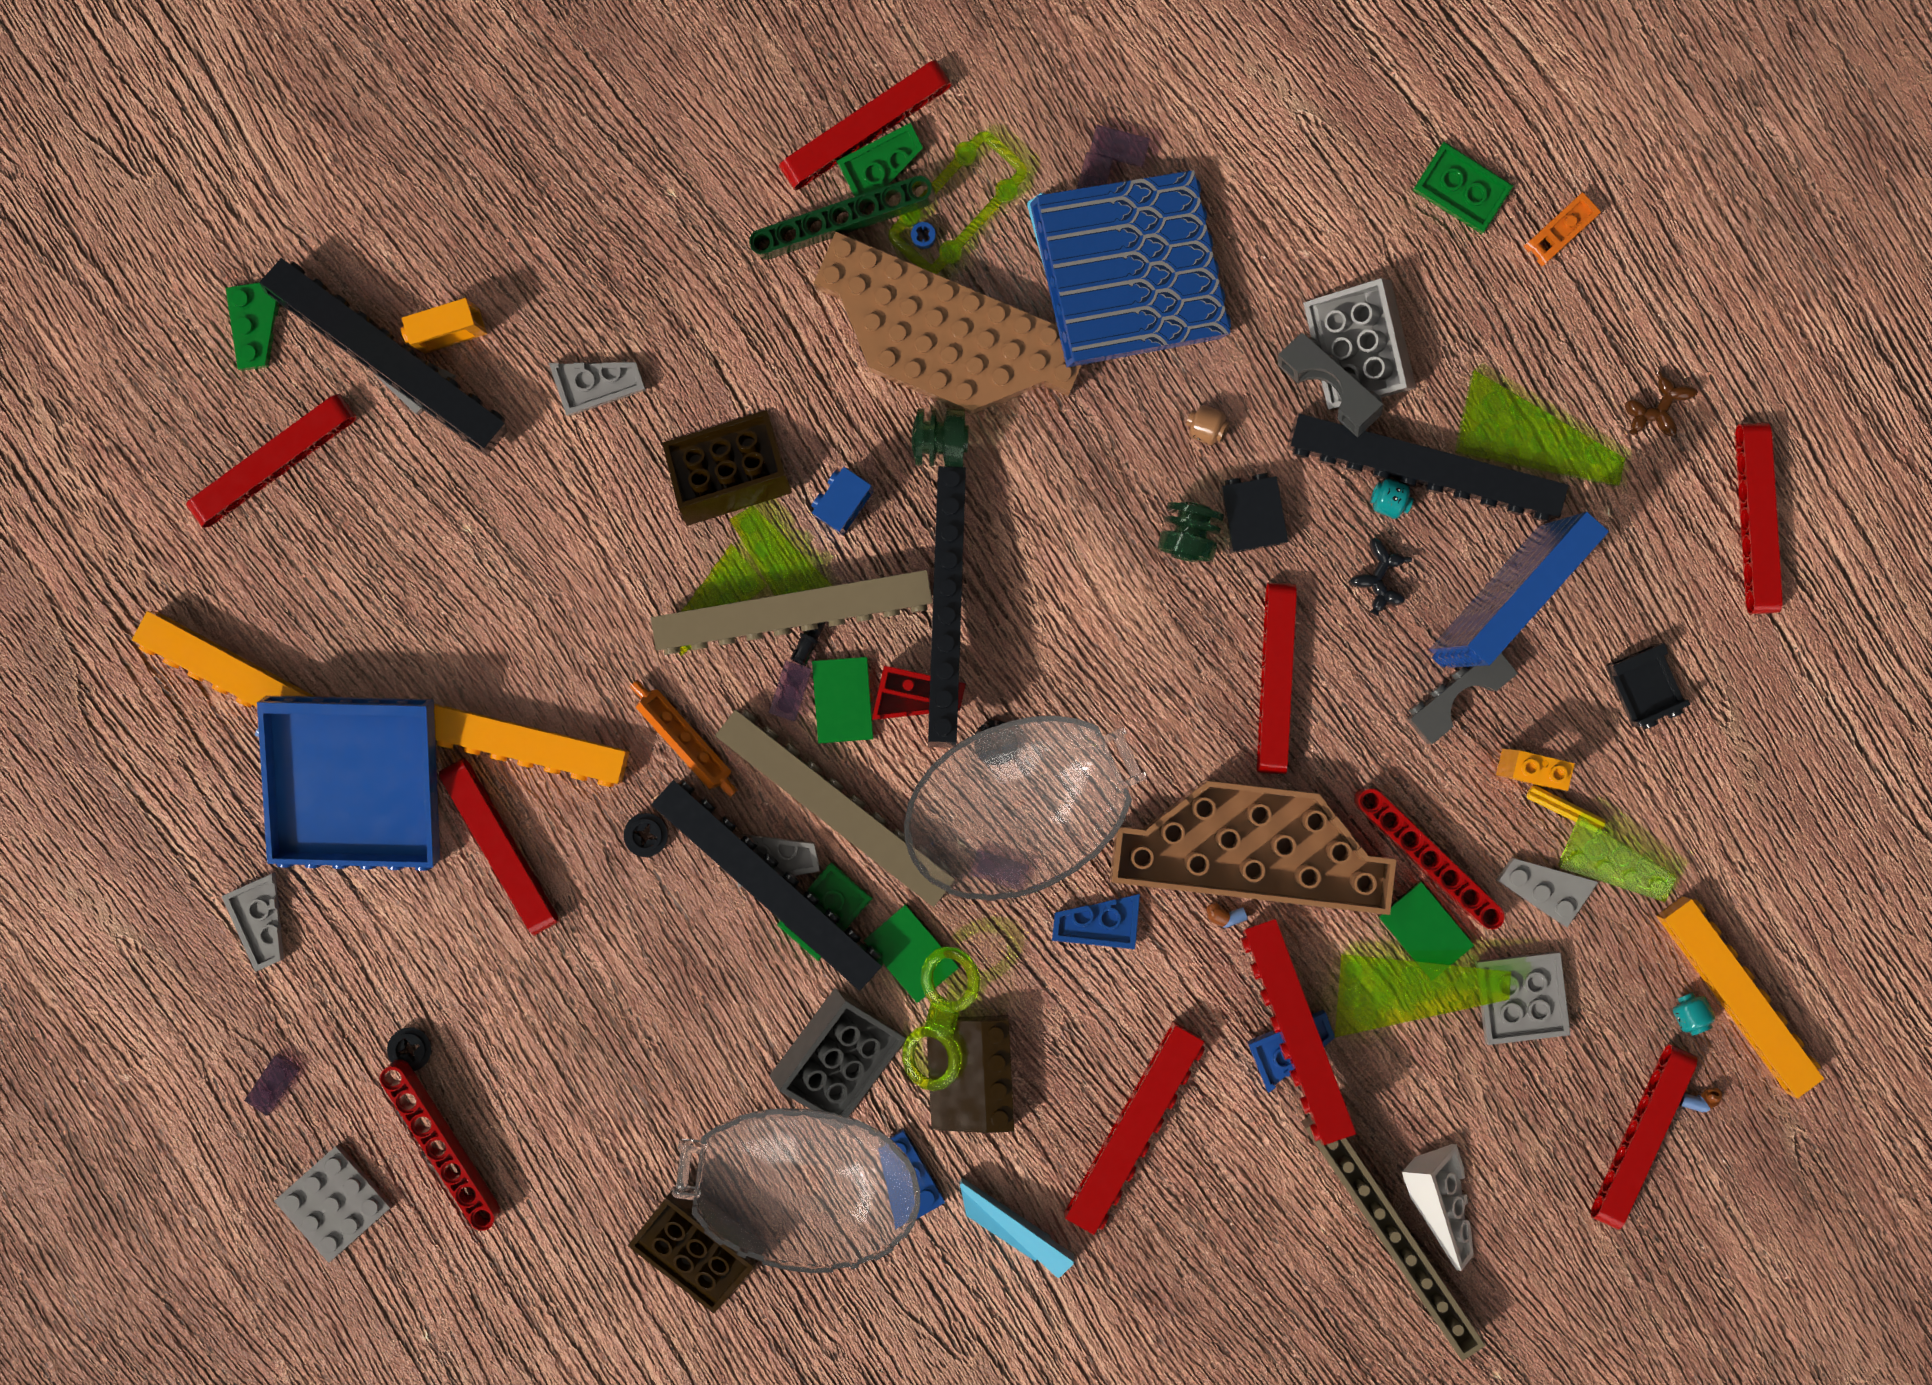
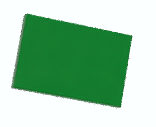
[1412,142,1513,234]
[812,657,874,744]
[777,862,873,961]
[1377,881,1474,981]
[863,904,959,1003]

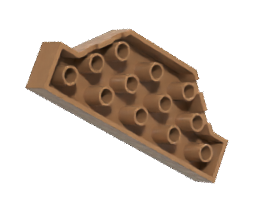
[814,232,1082,415]
[1110,780,1397,915]

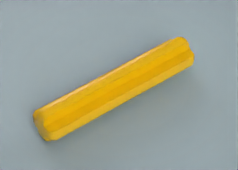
[1526,785,1606,833]

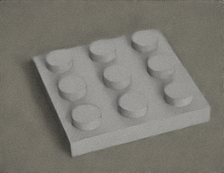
[1475,951,1570,1045]
[274,1144,393,1263]

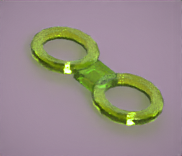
[902,946,980,1091]

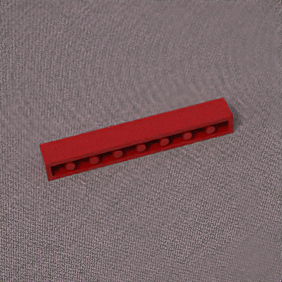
[1240,919,1356,1145]
[1064,1021,1205,1235]

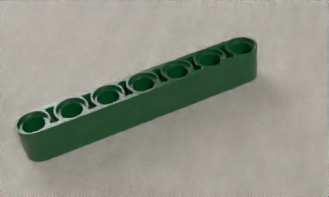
[749,175,936,260]

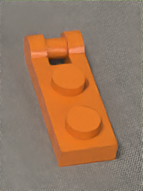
[1523,192,1601,267]

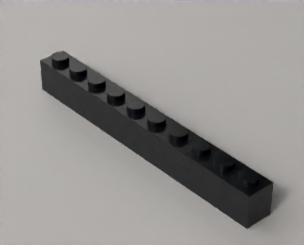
[259,258,508,457]
[1286,414,1569,522]
[928,466,966,748]
[651,777,883,991]

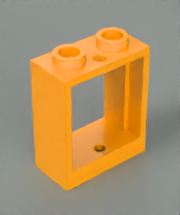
[401,298,487,354]
[1496,749,1575,791]

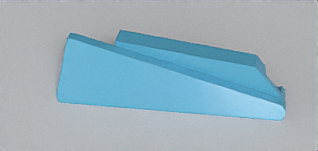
[960,1178,1075,1278]

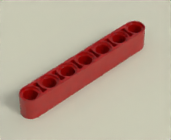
[779,60,952,190]
[186,394,357,528]
[1735,422,1783,615]
[1257,582,1297,774]
[439,758,559,936]
[1354,787,1505,930]
[1591,1044,1698,1230]
[380,1059,500,1231]

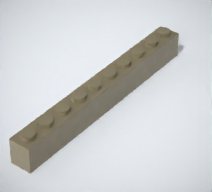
[650,570,933,655]
[715,709,954,908]
[1301,1115,1486,1361]

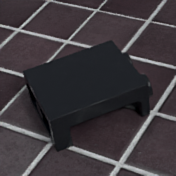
[1219,473,1288,554]
[1605,643,1691,730]

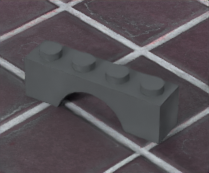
[1278,333,1383,437]
[1405,653,1518,744]

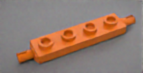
[630,679,738,798]

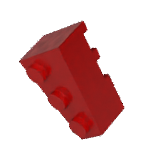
[872,666,966,720]

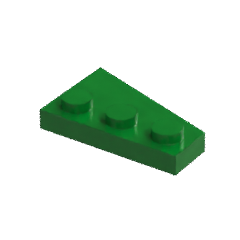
[837,123,923,212]
[226,283,279,371]

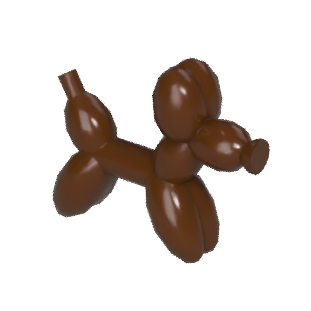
[1625,371,1698,436]

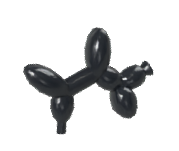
[1349,538,1412,616]

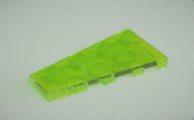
[729,506,833,596]
[679,543,767,656]
[1558,815,1676,902]

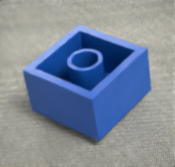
[811,467,874,536]

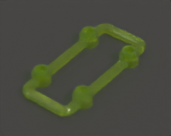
[888,131,1028,274]

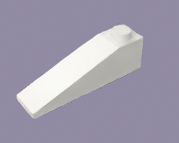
[1402,1144,1474,1271]

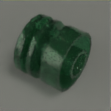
[912,408,969,467]
[1157,502,1224,563]

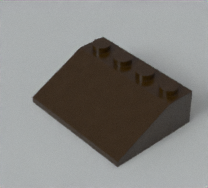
[662,410,792,526]
[926,1015,1015,1133]
[628,1179,767,1314]

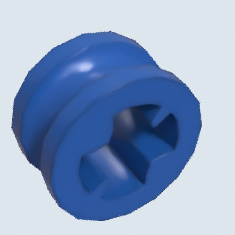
[911,222,936,249]

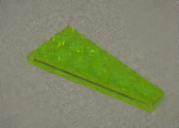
[1455,370,1625,486]
[1334,954,1511,1038]

